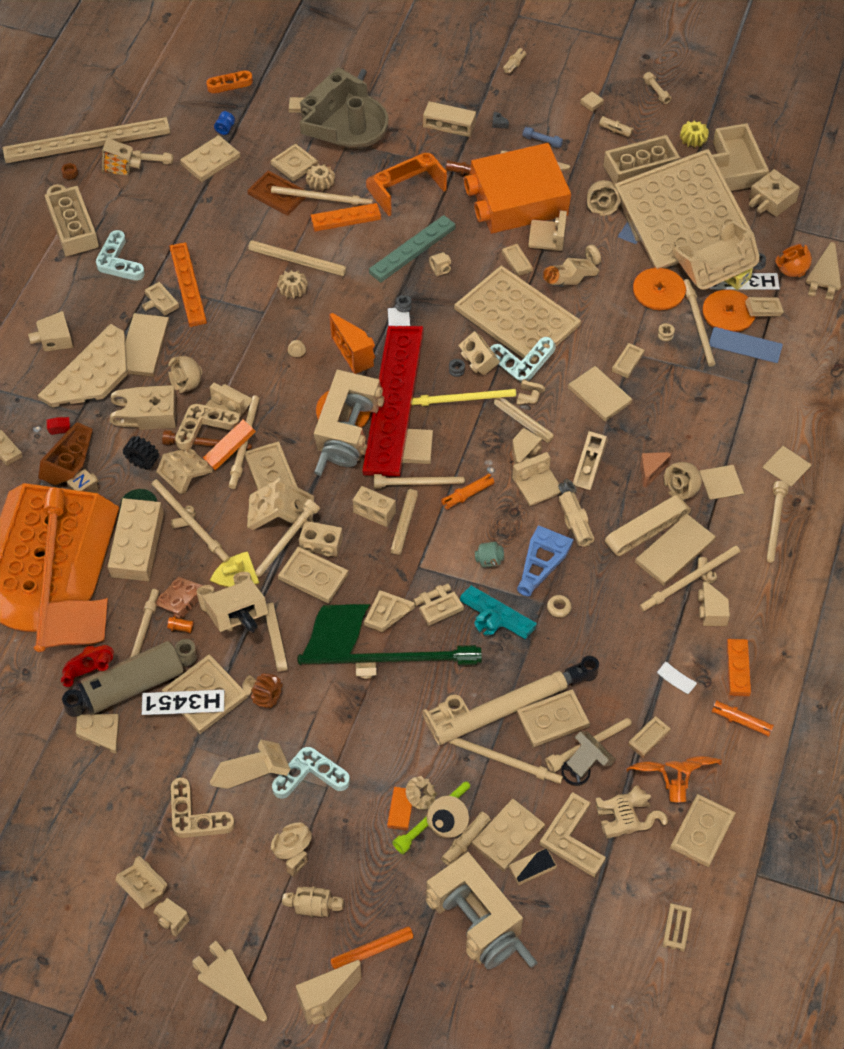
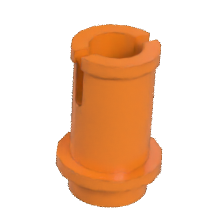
[167,616,194,634]

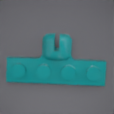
[460,585,537,639]

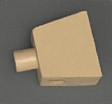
[28,311,73,351]

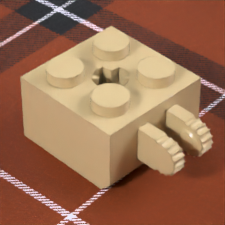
[749,169,800,217]

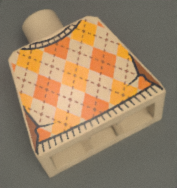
[102,138,142,175]

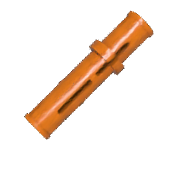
[441,474,495,510]
[712,700,774,737]

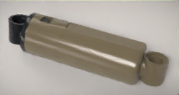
[62,639,197,717]

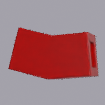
[46,417,70,435]

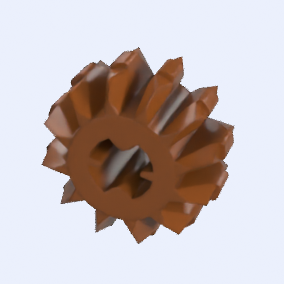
[251,673,283,708]

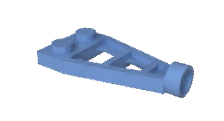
[517,525,573,596]

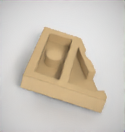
[76,714,119,753]

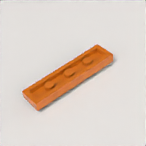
[311,203,381,232]

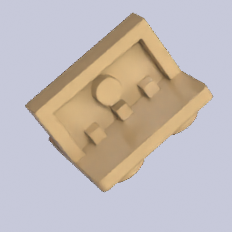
[206,383,252,422]

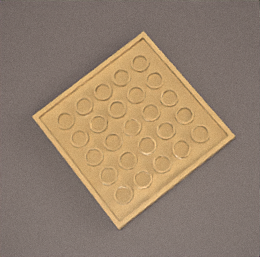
[615,149,752,269]

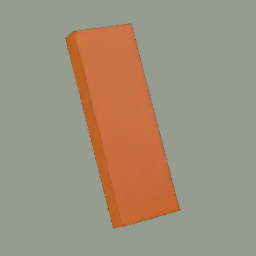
[203,419,256,470]

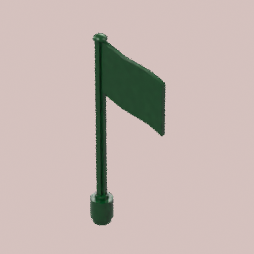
[297,604,482,666]

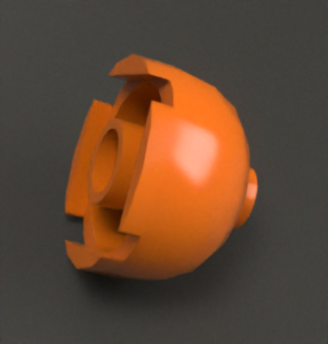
[775,244,812,277]

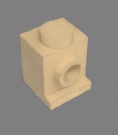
[154,898,190,937]

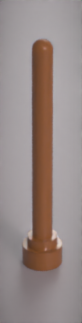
[162,430,252,450]

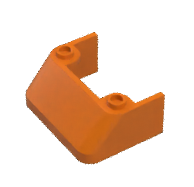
[366,153,447,216]

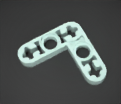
[96,230,145,280]
[490,337,556,382]
[272,747,350,799]

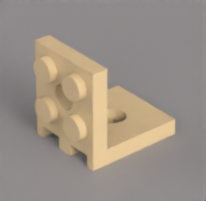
[247,478,314,530]

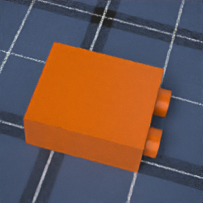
[464,143,571,234]

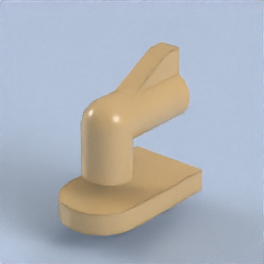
[517,379,545,406]

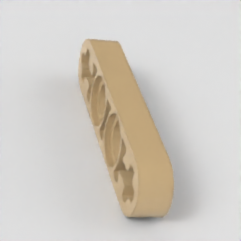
[265,602,288,672]

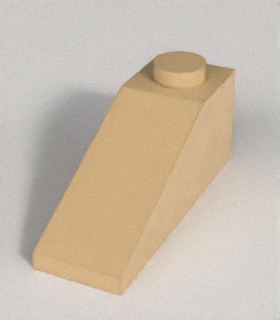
[573,431,608,490]

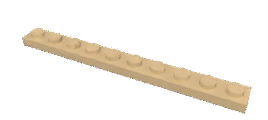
[3,117,170,163]

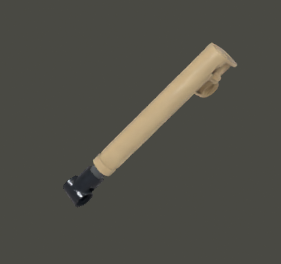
[422,656,599,745]

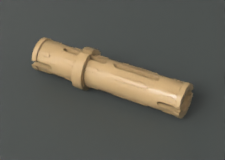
[441,812,491,866]

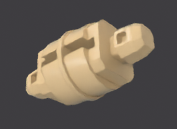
[282,886,344,917]

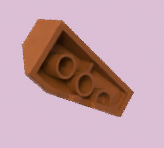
[38,422,93,485]

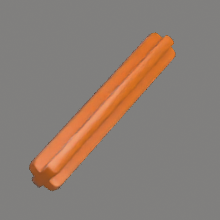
[330,927,413,970]

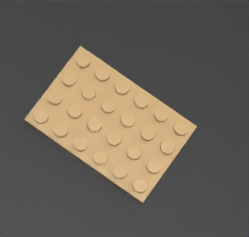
[454,265,581,364]

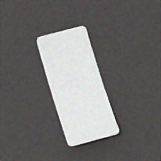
[657,662,697,694]

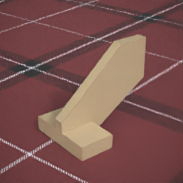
[210,740,291,789]

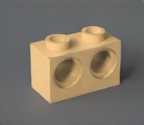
[459,331,500,376]
[353,486,396,527]
[299,521,343,557]

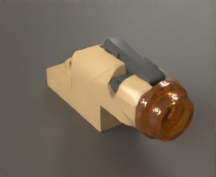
[543,258,599,287]

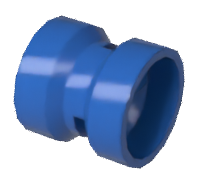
[214,111,235,135]

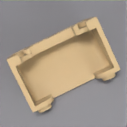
[673,220,759,290]

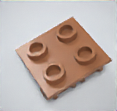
[156,577,203,619]

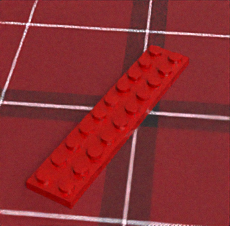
[362,326,424,476]

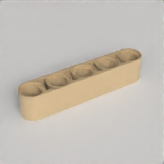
[605,495,691,556]

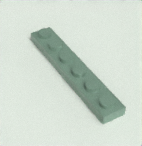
[369,215,456,283]

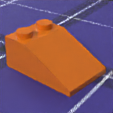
[329,313,375,374]

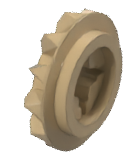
[406,776,437,810]

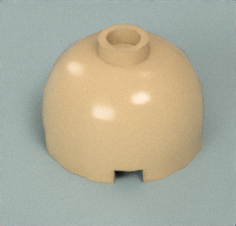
[586,180,621,216]
[168,356,202,393]
[664,462,702,500]

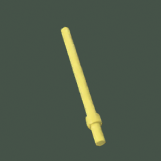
[412,389,516,406]

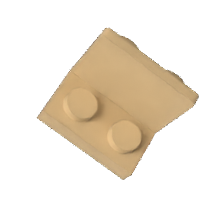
[528,211,567,251]
[156,448,213,494]
[512,452,562,506]

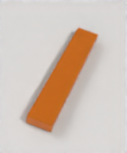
[169,242,207,327]

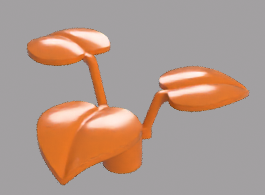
[627,756,722,802]

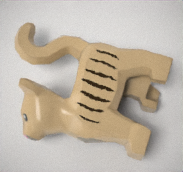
[596,786,668,838]

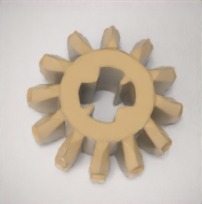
[306,164,335,192]
[277,269,308,299]

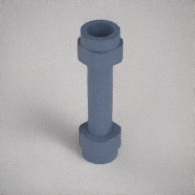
[523,127,563,148]

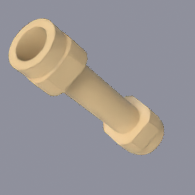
[643,72,671,104]
[132,150,173,165]

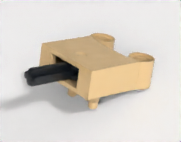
[196,572,268,633]

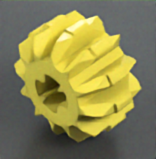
[680,120,709,148]

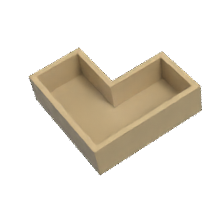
[712,123,769,191]

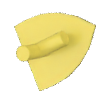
[210,551,259,587]

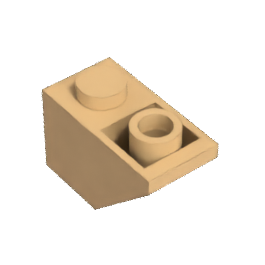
[512,428,542,464]
[698,582,730,626]

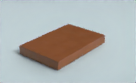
[247,170,306,216]

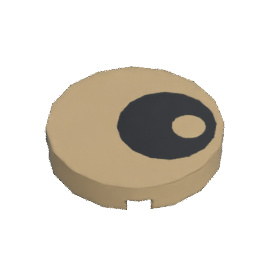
[427,796,469,839]

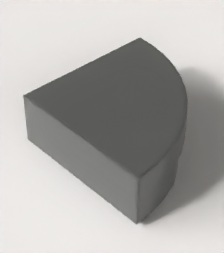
[492,112,509,129]

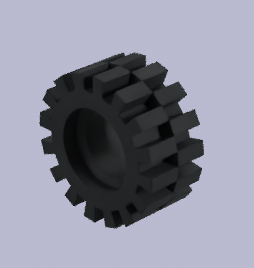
[122,436,159,470]

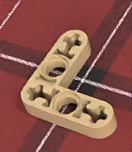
[175,404,240,450]
[171,778,235,838]

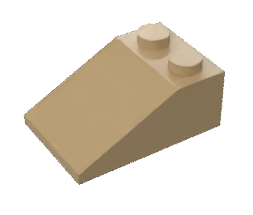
[296,960,362,1025]

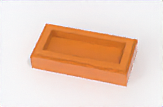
[387,787,413,831]

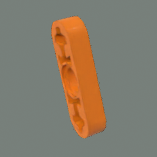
[206,70,253,93]

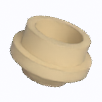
[288,340,306,357]

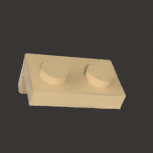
[115,856,167,909]

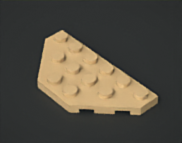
[38,324,128,408]

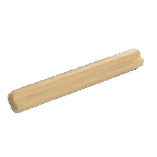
[494,398,554,443]
[391,489,418,555]

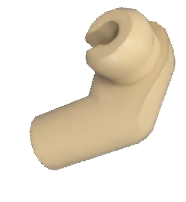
[171,506,196,529]
[697,557,717,583]

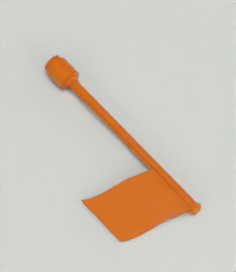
[34,487,108,652]

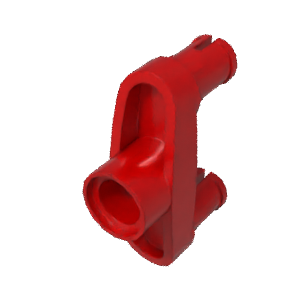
[61,645,114,687]

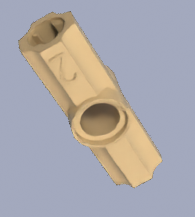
[559,491,594,547]

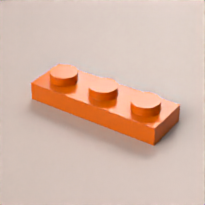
[727,639,751,696]

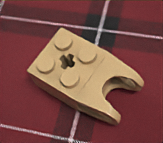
[110,385,176,430]

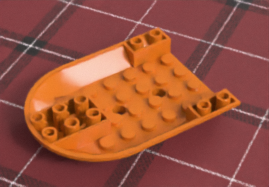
[0,483,120,632]

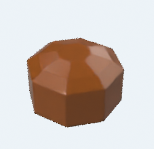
[61,163,78,180]

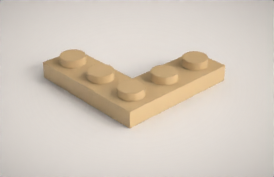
[539,792,606,878]

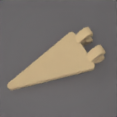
[806,242,841,300]
[192,941,267,1022]

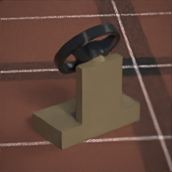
[561,731,617,786]

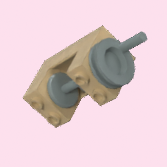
[314,370,384,476]
[426,852,538,970]

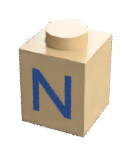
[67,469,99,493]

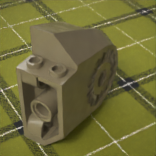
[300,67,389,150]

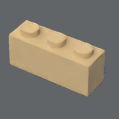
[423,101,476,137]

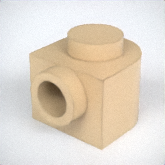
[429,252,451,276]

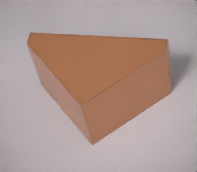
[640,452,671,488]

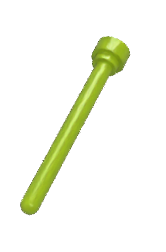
[392,781,470,854]

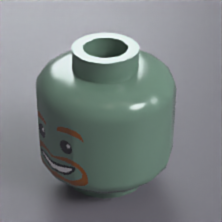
[475,542,504,568]

